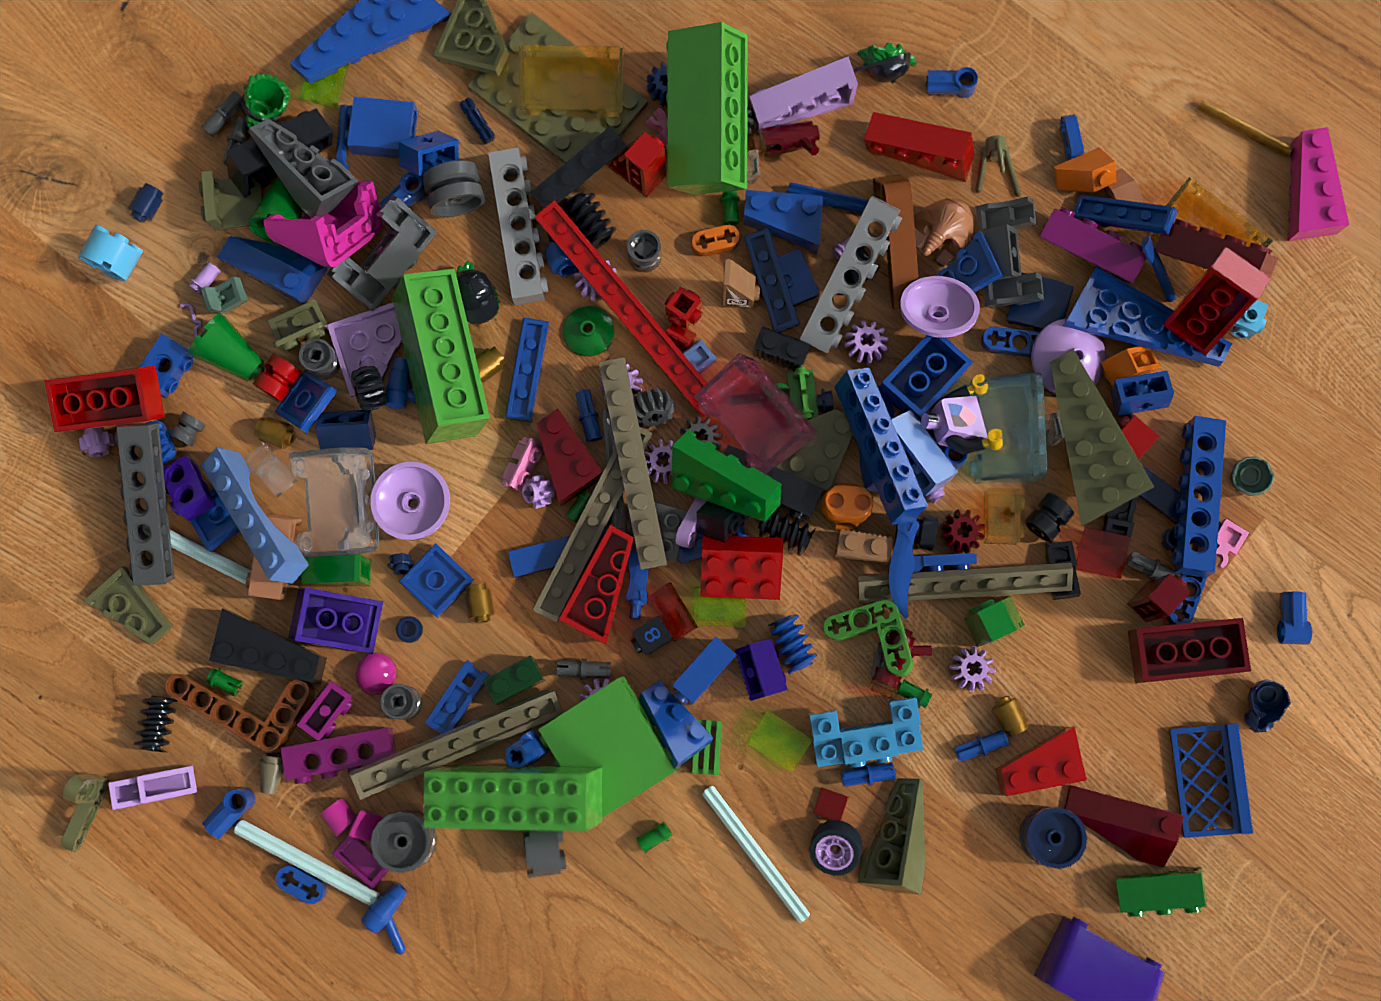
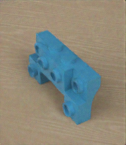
[808,696,924,768]

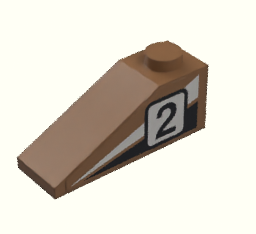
[723,259,760,309]

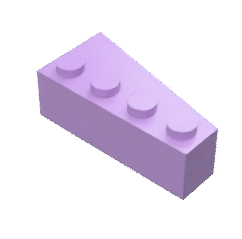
[749,57,858,133]

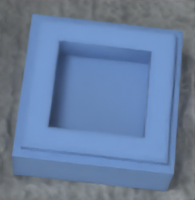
[683,339,717,373]

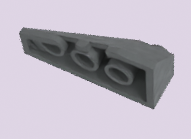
[248,119,358,218]

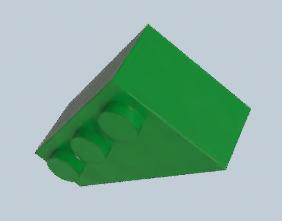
[964,596,1025,647]
[1116,867,1207,917]

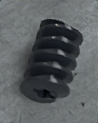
[564,192,616,249]
[758,510,816,556]
[133,695,178,753]

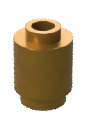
[476,346,506,383]
[254,417,296,449]
[464,583,495,624]
[992,695,1029,737]

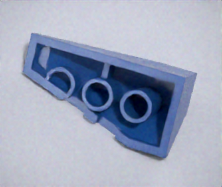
[217,236,329,305]

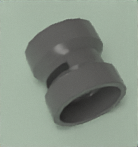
[169,412,206,447]

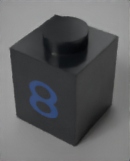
[630,616,673,656]

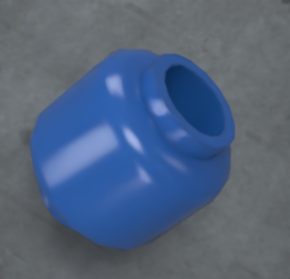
[545,240,578,277]

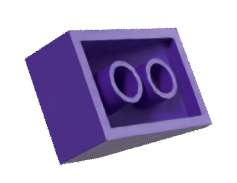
[288,586,383,654]

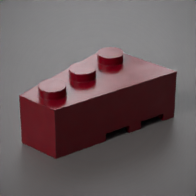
[536,409,602,506]

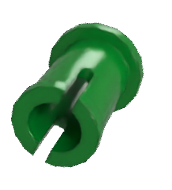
[720,191,740,225]
[565,490,591,523]
[206,668,243,697]
[896,679,932,708]
[636,822,672,853]

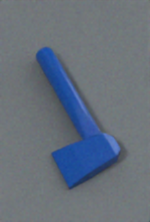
[336,104,349,171]
[1142,235,1177,302]

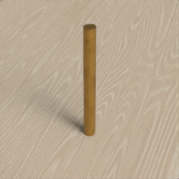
[1197,101,1293,157]

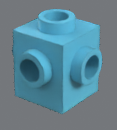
[1229,300,1269,339]

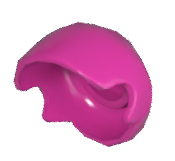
[356,653,396,695]

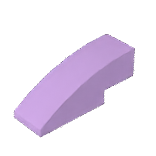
[109,766,197,810]

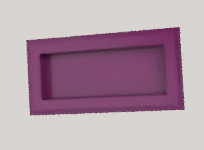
[332,834,389,889]

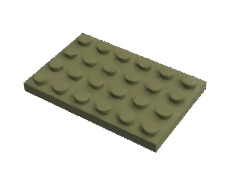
[468,12,648,164]

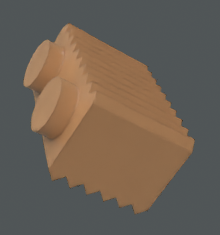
[834,528,893,566]

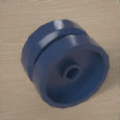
[1019,806,1087,869]

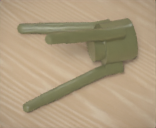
[976,135,1021,197]

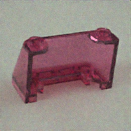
[694,354,818,474]

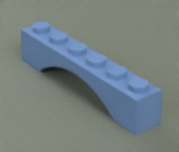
[201,447,309,584]

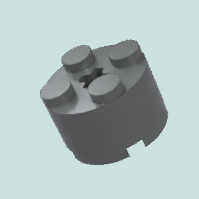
[523,830,566,878]

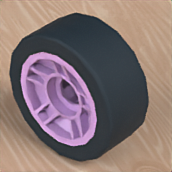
[809,820,863,876]

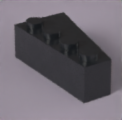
[226,108,333,199]
[209,608,327,684]

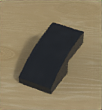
[1102,496,1138,548]
[1045,541,1081,600]

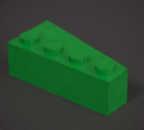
[672,430,781,522]

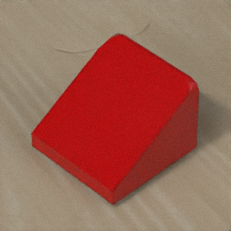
[666,324,697,350]
[813,787,848,821]

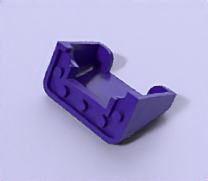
[1034,916,1165,1001]

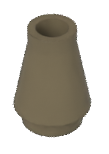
[260,753,284,794]

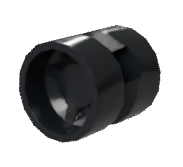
[1024,493,1075,543]
[895,515,938,551]

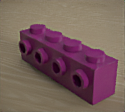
[1039,206,1147,283]

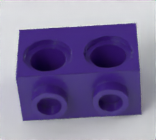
[163,455,217,521]

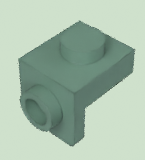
[201,277,248,314]

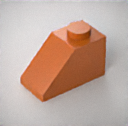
[1054,147,1117,192]
[1101,346,1161,386]

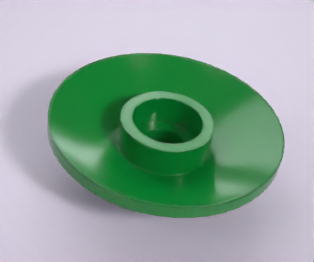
[563,306,614,357]

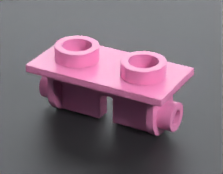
[501,437,543,493]

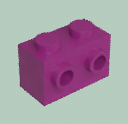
[297,679,353,741]

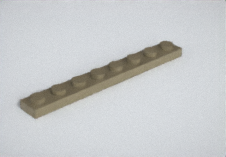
[599,357,667,570]
[533,427,653,622]
[858,563,1073,604]
[350,688,563,800]

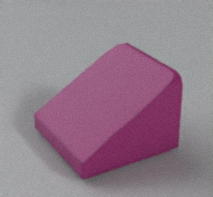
[349,809,383,841]

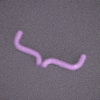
[180,303,202,350]

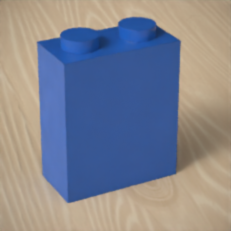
[345,97,418,158]
[672,637,736,705]

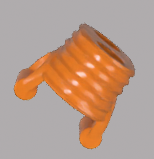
[821,483,874,531]

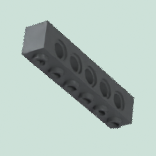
[115,423,175,585]

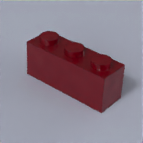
[1127,573,1191,622]

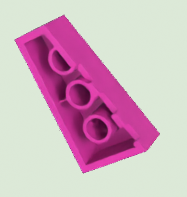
[1287,127,1349,242]

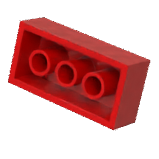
[1163,247,1271,356]
[44,365,165,432]

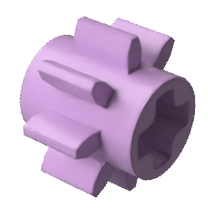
[78,427,115,457]
[522,475,555,509]

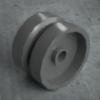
[422,160,485,218]
[371,810,437,873]

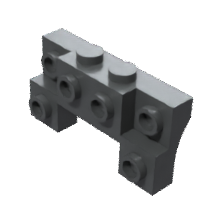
[327,196,438,311]
[976,196,1044,309]

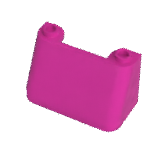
[263,181,383,267]

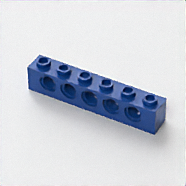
[834,368,928,525]
[1172,416,1226,578]

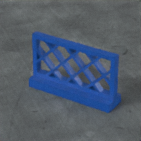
[1169,724,1253,838]

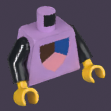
[921,374,1003,455]

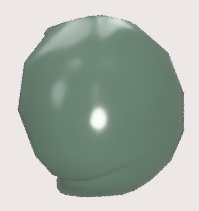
[1231,456,1275,496]

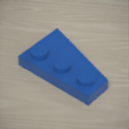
[936,230,1003,293]
[638,680,713,769]

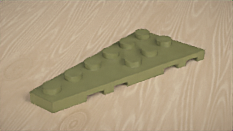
[1050,349,1154,526]

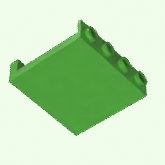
[538,676,680,818]

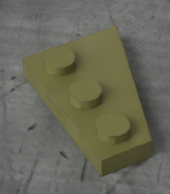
[84,567,174,644]

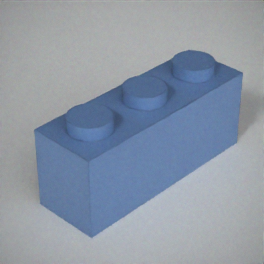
[892,410,958,497]

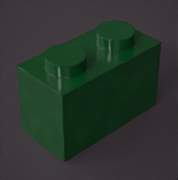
[482,655,546,705]

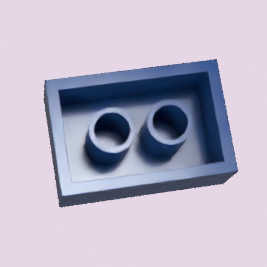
[879,335,973,420]

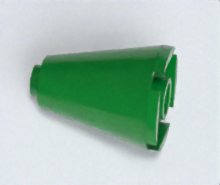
[248,177,302,243]
[188,313,265,382]

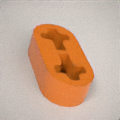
[692,225,740,256]

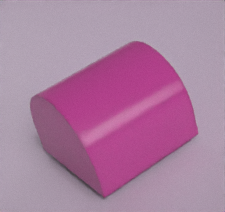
[320,798,357,837]

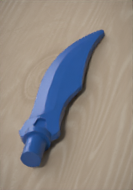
[626,509,649,620]
[889,518,919,618]

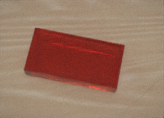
[648,582,698,642]

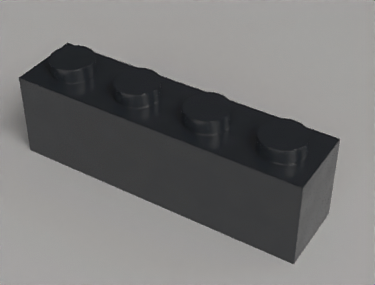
[531,126,627,208]
[724,445,823,522]

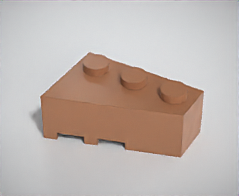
[246,514,303,600]

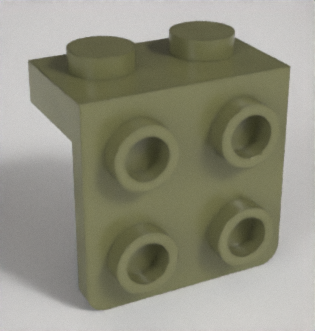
[199,171,263,231]
[268,299,328,351]

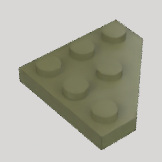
[433,0,509,76]
[758,409,853,491]

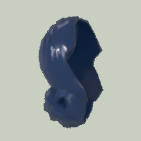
[1244,679,1291,733]

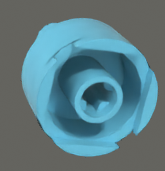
[78,225,143,282]

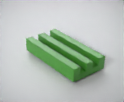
[692,720,722,775]

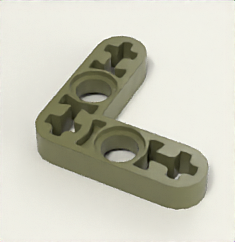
[61,774,110,853]

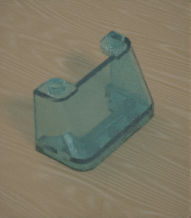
[967,372,1047,484]

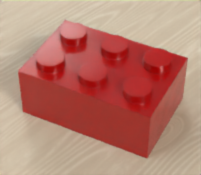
[700,535,783,600]

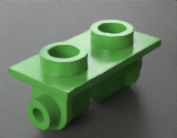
[787,367,819,423]

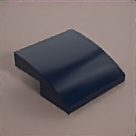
[1007,272,1074,332]

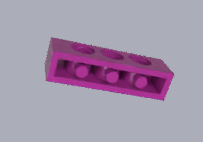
[281,727,396,784]

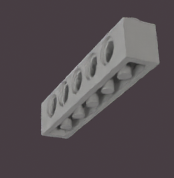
[488,148,548,306]
[800,196,902,353]

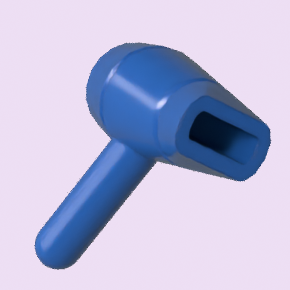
[385,358,417,410]
[361,882,407,955]

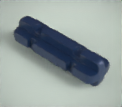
[460,98,495,144]

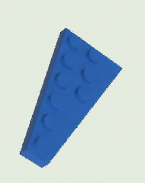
[290,0,451,84]
[1063,267,1232,367]

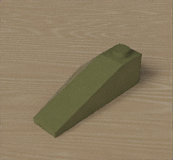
[858,778,925,895]

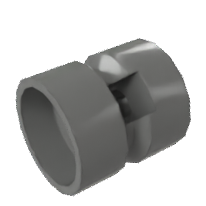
[627,230,661,273]
[299,338,340,379]
[381,684,422,720]

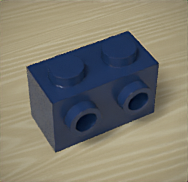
[315,410,376,454]

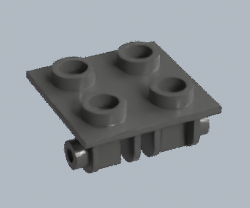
[629,502,688,562]

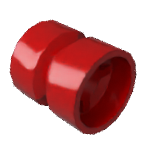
[253,354,302,402]

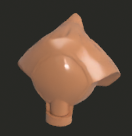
[914,198,973,267]

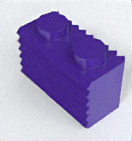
[735,639,788,701]

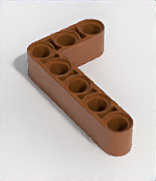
[873,175,918,310]
[165,674,315,751]

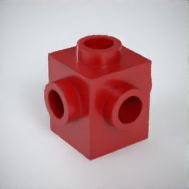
[664,286,703,329]

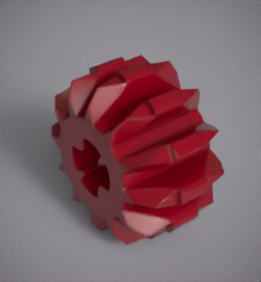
[940,509,985,554]

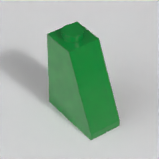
[298,554,371,587]

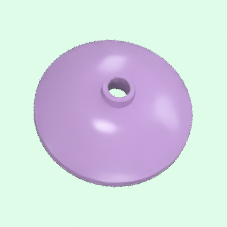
[900,276,980,338]
[1031,319,1106,394]
[371,462,450,540]

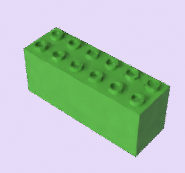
[666,22,748,195]
[392,269,490,444]
[424,765,602,831]

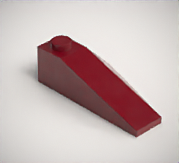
[1064,785,1184,867]

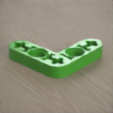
[823,600,913,677]

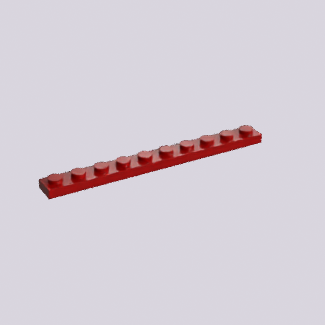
[535,200,722,418]

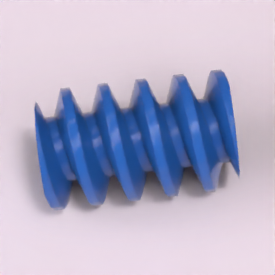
[768,614,817,674]

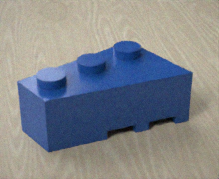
[743,190,823,255]

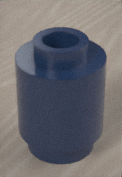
[128,183,164,223]

